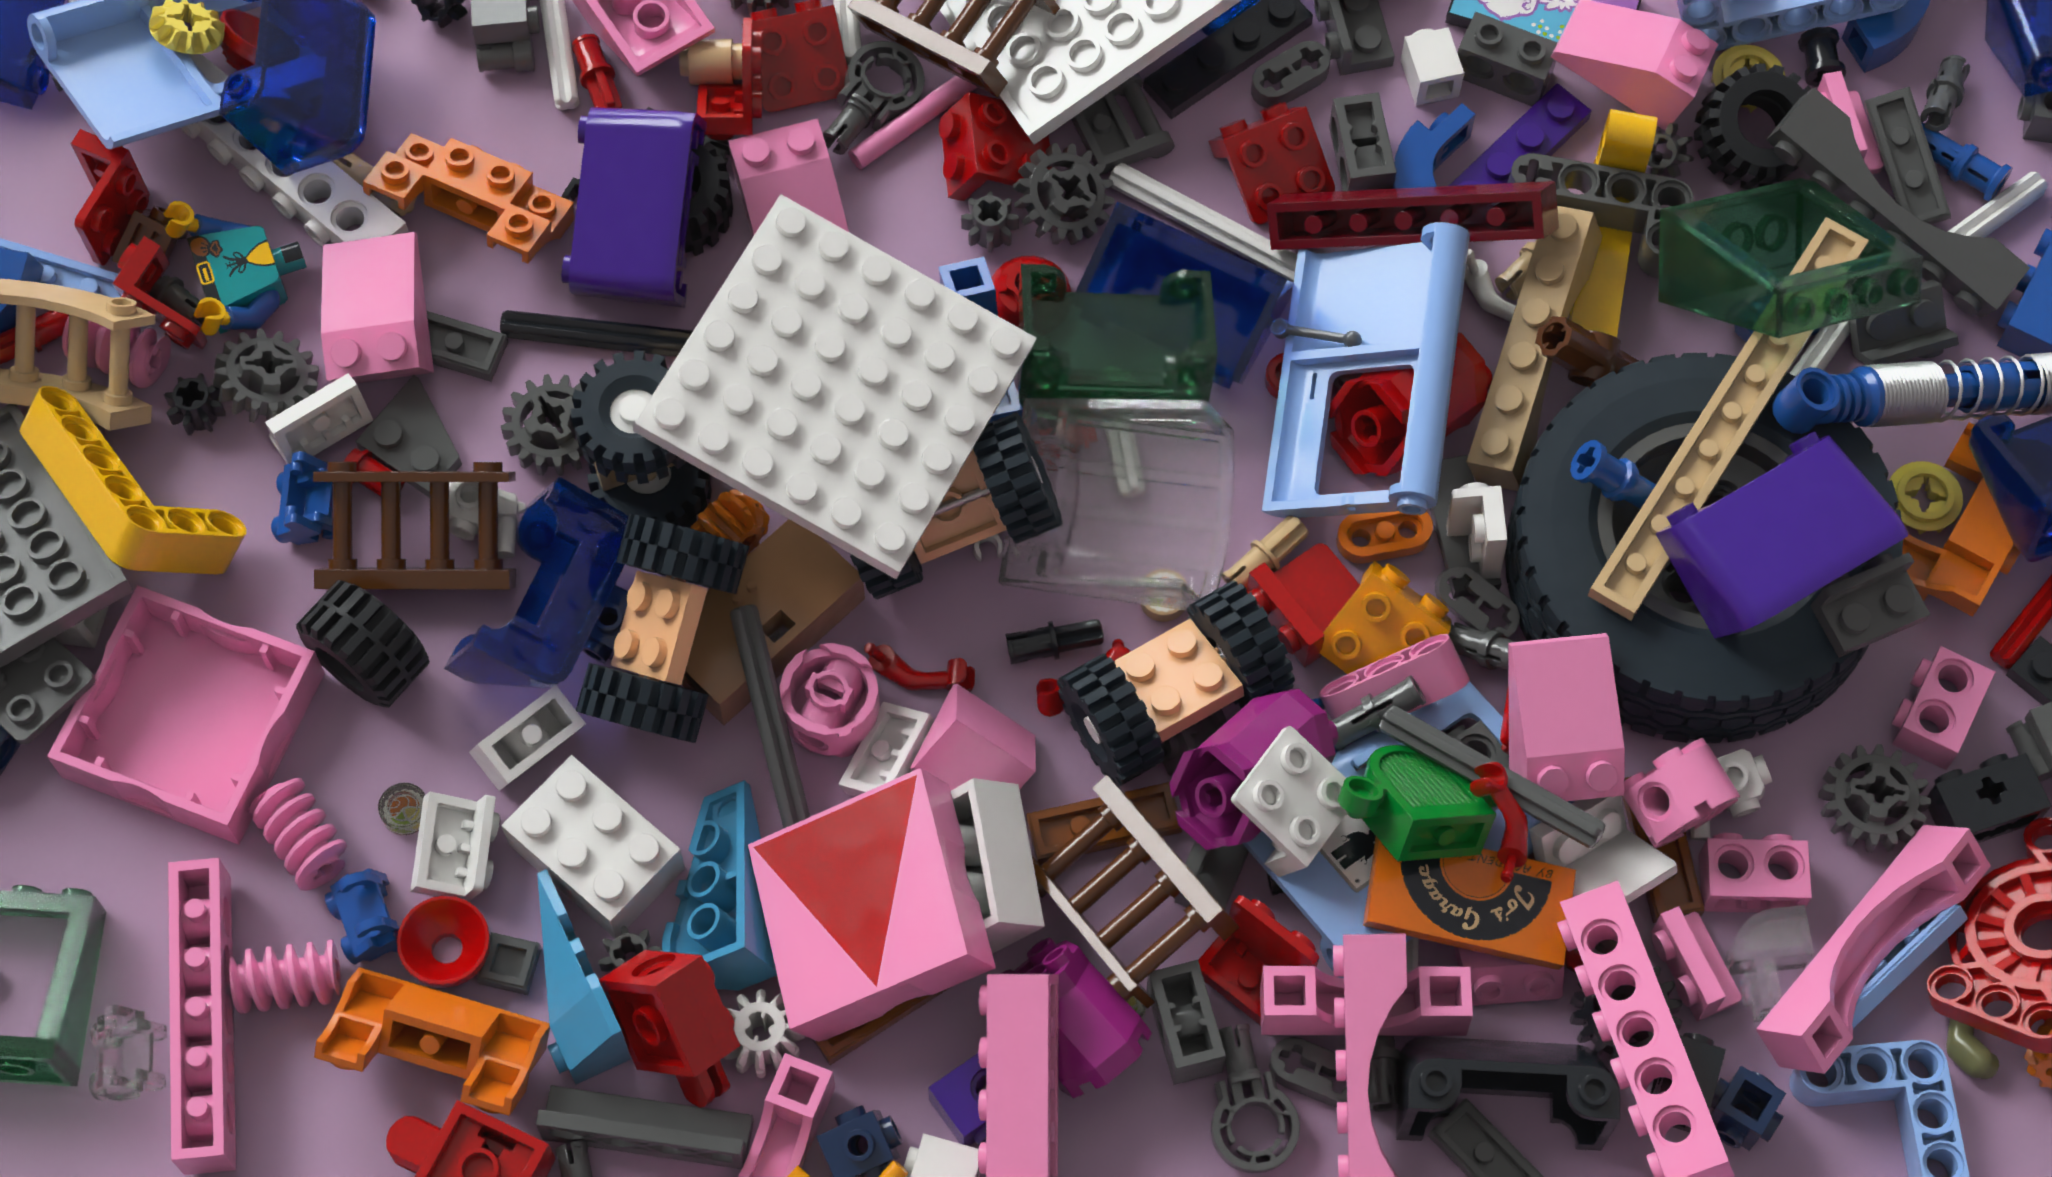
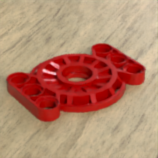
[1927,817,2052,1054]

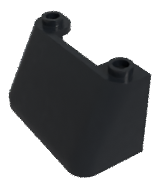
[1396,1036,1620,1151]

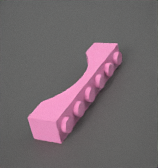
[1756,825,1991,1074]
[1333,933,1407,1177]

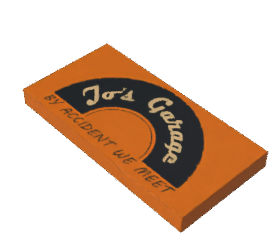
[1363,836,1576,970]

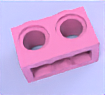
[1891,646,1995,770]
[1699,833,1812,914]

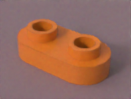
[1336,511,1433,564]

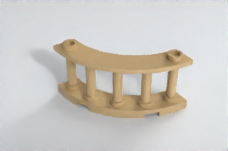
[0,279,155,431]

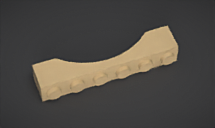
[1466,206,1602,491]

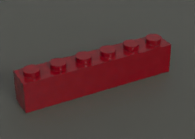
[1267,181,1559,250]

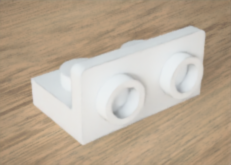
[265,373,373,464]
[1446,482,1507,579]
[838,702,934,797]

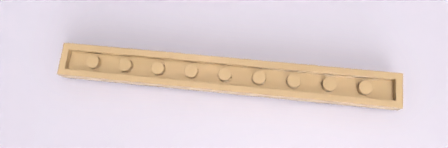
[1588,217,1869,621]

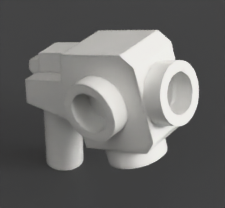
[449,482,526,559]
[1690,749,1773,840]

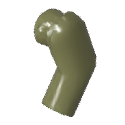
[1946,1018,1999,1080]

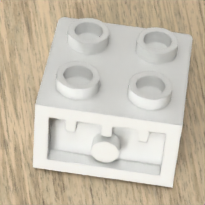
[1231,726,1347,877]
[1529,796,1678,904]

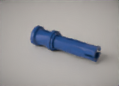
[1921,122,2013,202]
[1570,440,1656,509]

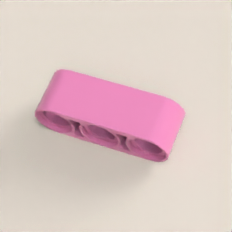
[1319,634,1470,720]

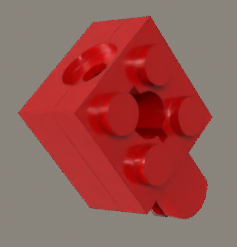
[599,950,740,1108]
[386,1100,556,1177]

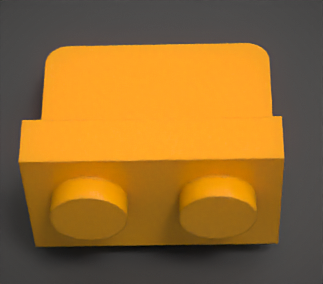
[1319,561,1451,674]

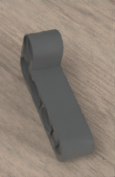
[1508,153,1694,278]

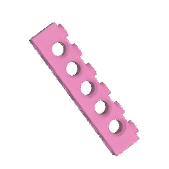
[168,858,236,1175]
[1557,880,1735,1177]

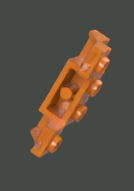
[363,133,574,264]
[1902,422,2052,617]
[314,967,550,1116]

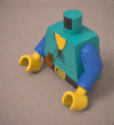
[163,201,307,336]

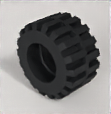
[1694,63,1811,189]
[684,142,733,257]
[296,580,430,708]

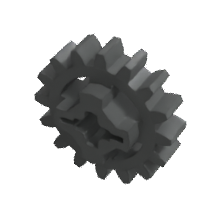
[1013,143,1115,245]
[213,329,319,423]
[501,374,583,476]
[1818,744,1931,853]

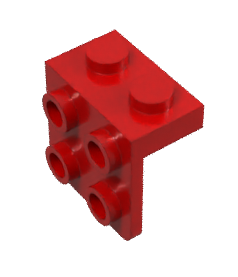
[742,0,848,112]
[697,17,763,140]
[939,92,1052,201]
[1208,102,1335,224]
[71,129,150,266]
[112,236,208,350]
[1246,543,1360,668]
[1198,895,1320,1026]

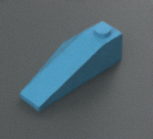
[662,780,777,991]
[537,869,632,1085]

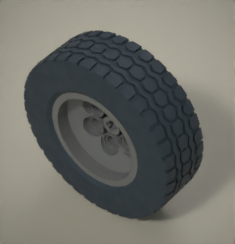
[1505,353,1903,743]

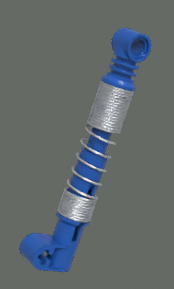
[1772,352,2052,434]

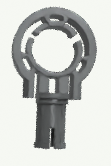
[823,41,925,155]
[1211,1024,1300,1173]

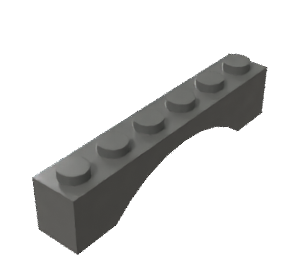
[1766,87,2030,318]

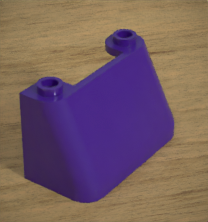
[561,107,707,308]
[1656,432,1909,639]

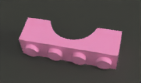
[1260,966,1473,1036]
[738,1053,835,1177]

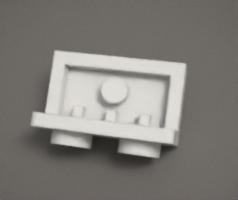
[410,791,500,902]

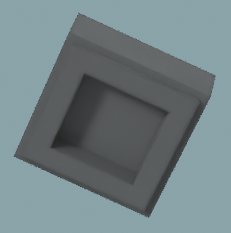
[477,932,542,995]

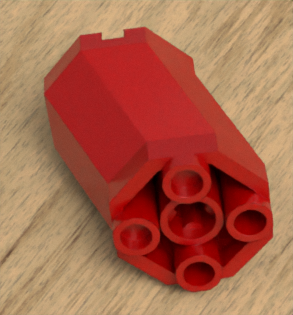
[1329,333,1493,476]

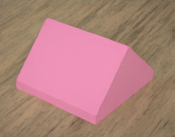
[910,684,1036,791]

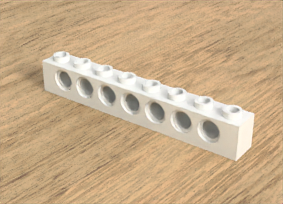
[181,54,409,246]

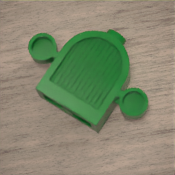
[1338,745,1497,862]

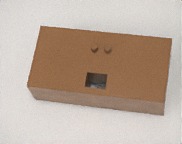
[682,519,865,726]

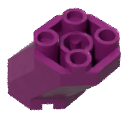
[1169,689,1339,850]
[1000,937,1152,1099]

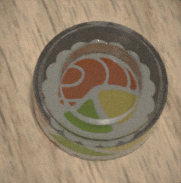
[378,783,425,835]

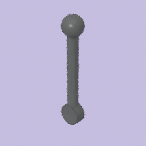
[1270,318,1362,347]

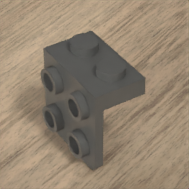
[0,637,95,745]

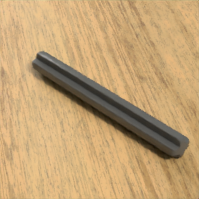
[730,604,810,829]
[1379,706,1606,848]

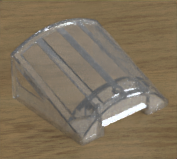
[998,398,1234,611]

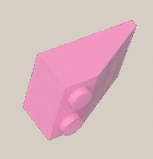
[572,0,715,77]
[1551,0,1718,131]
[728,118,849,238]
[321,232,434,384]
[1508,633,1625,802]

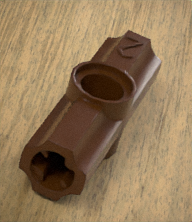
[1535,316,1639,388]

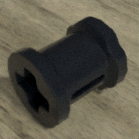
[1798,27,1846,87]

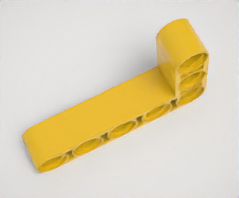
[1569,109,1657,338]
[19,386,247,575]

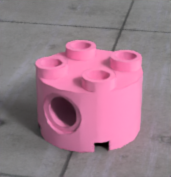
[779,643,880,758]
[1623,738,1740,849]

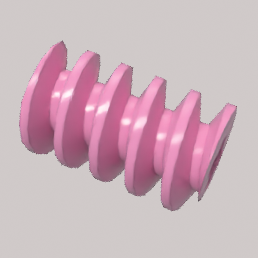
[62,316,171,388]
[248,778,347,891]
[229,939,341,1014]

